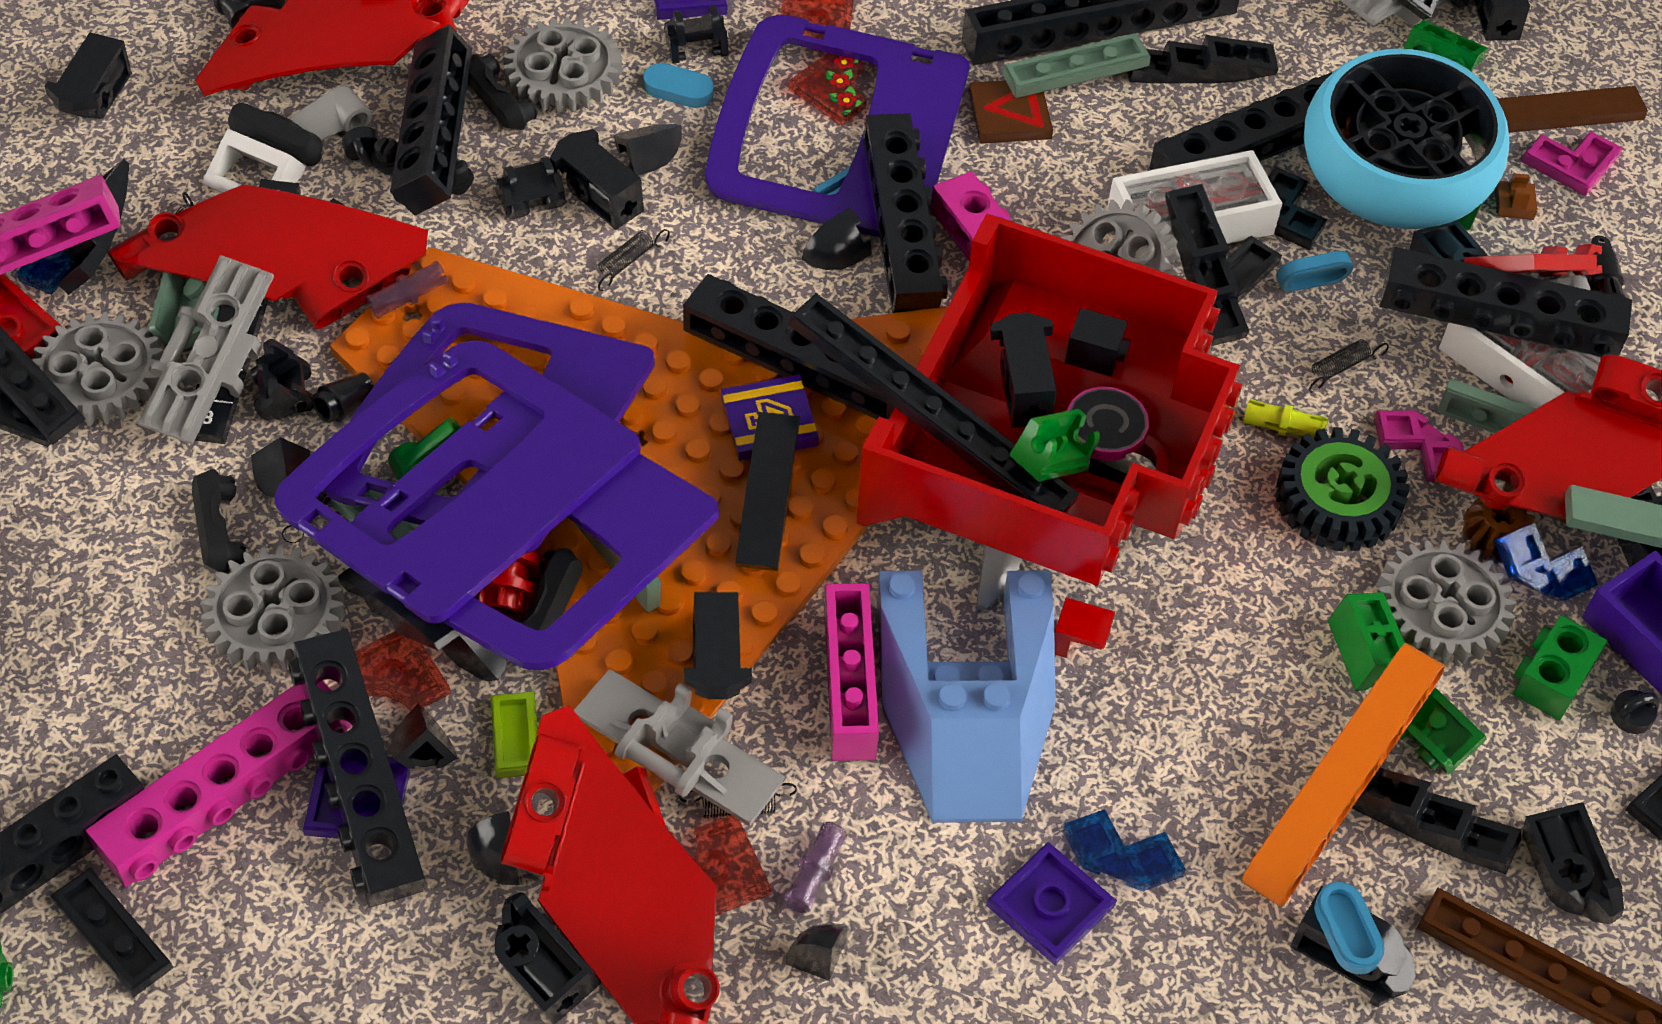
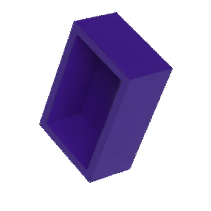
[1582,550,1662,695]

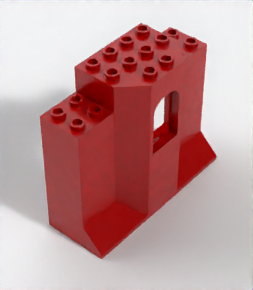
[856,213,1243,586]

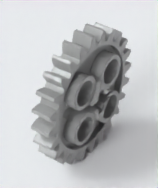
[503,17,622,113]
[1060,199,1180,275]
[32,312,163,426]
[1376,540,1516,664]
[201,545,345,674]

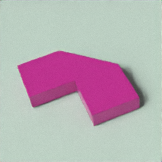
[1374,410,1464,482]

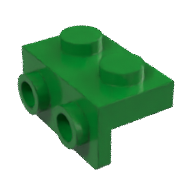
[1400,687,1487,775]

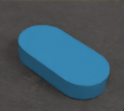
[643,63,714,108]
[1276,251,1353,292]
[1314,882,1385,974]

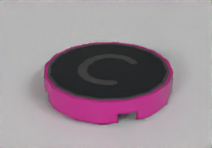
[1067,387,1149,461]

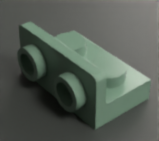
[149,272,220,350]

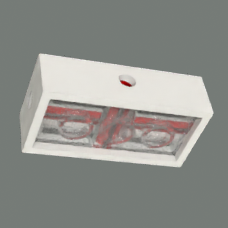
[1107,150,1282,259]
[1439,323,1601,409]

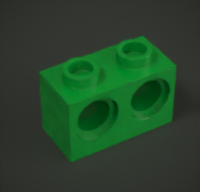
[1513,615,1608,721]

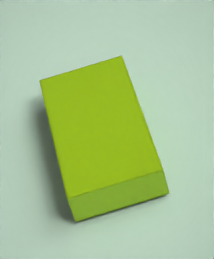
[490,691,538,779]

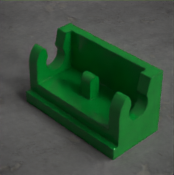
[1010,409,1100,482]
[1327,592,1405,691]

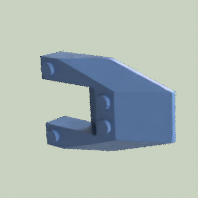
[877,571,1056,823]

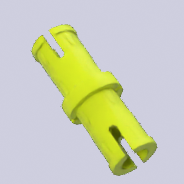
[1243,399,1329,439]

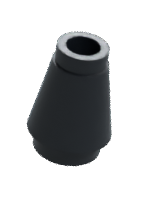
[312,372,374,423]

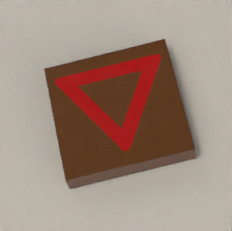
[968,80,1053,144]

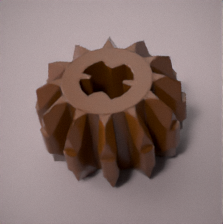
[1462,497,1535,564]

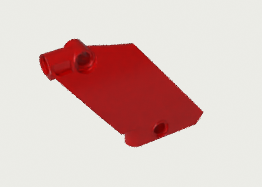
[195,0,470,96]
[107,184,428,329]
[1435,354,1662,519]
[500,705,720,1024]

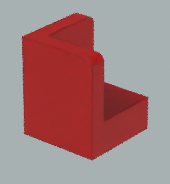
[1054,597,1115,658]

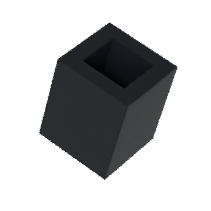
[1065,308,1131,377]

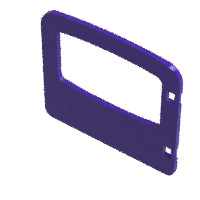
[705,15,970,237]
[323,302,655,553]
[275,340,641,623]
[351,391,719,670]

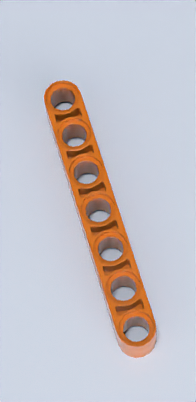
[1242,643,1445,907]

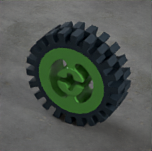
[1275,427,1410,551]

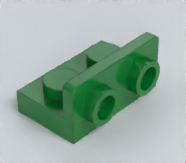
[1403,20,1488,72]

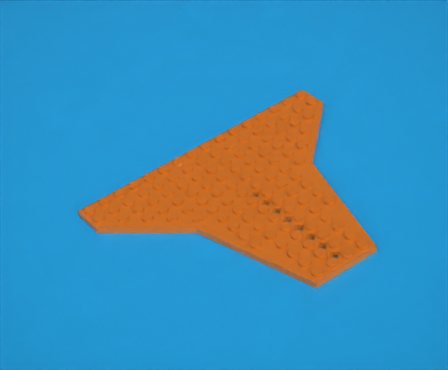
[330,247,948,793]

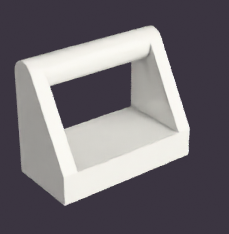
[203,128,306,193]

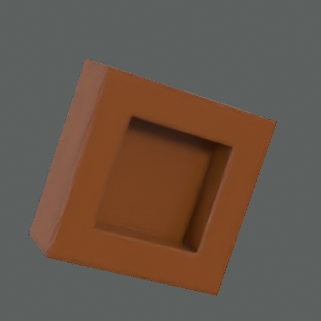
[1494,173,1537,220]

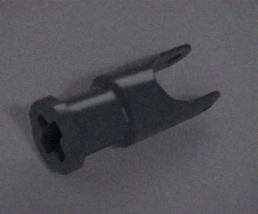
[1585,235,1629,299]

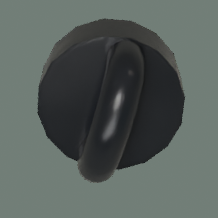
[342,126,380,167]
[1610,690,1658,734]

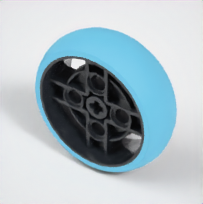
[1304,49,1509,229]

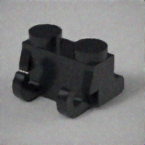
[664,5,729,64]
[495,156,567,220]
[251,339,314,420]

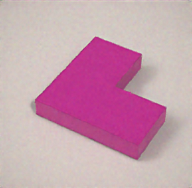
[1521,131,1623,196]

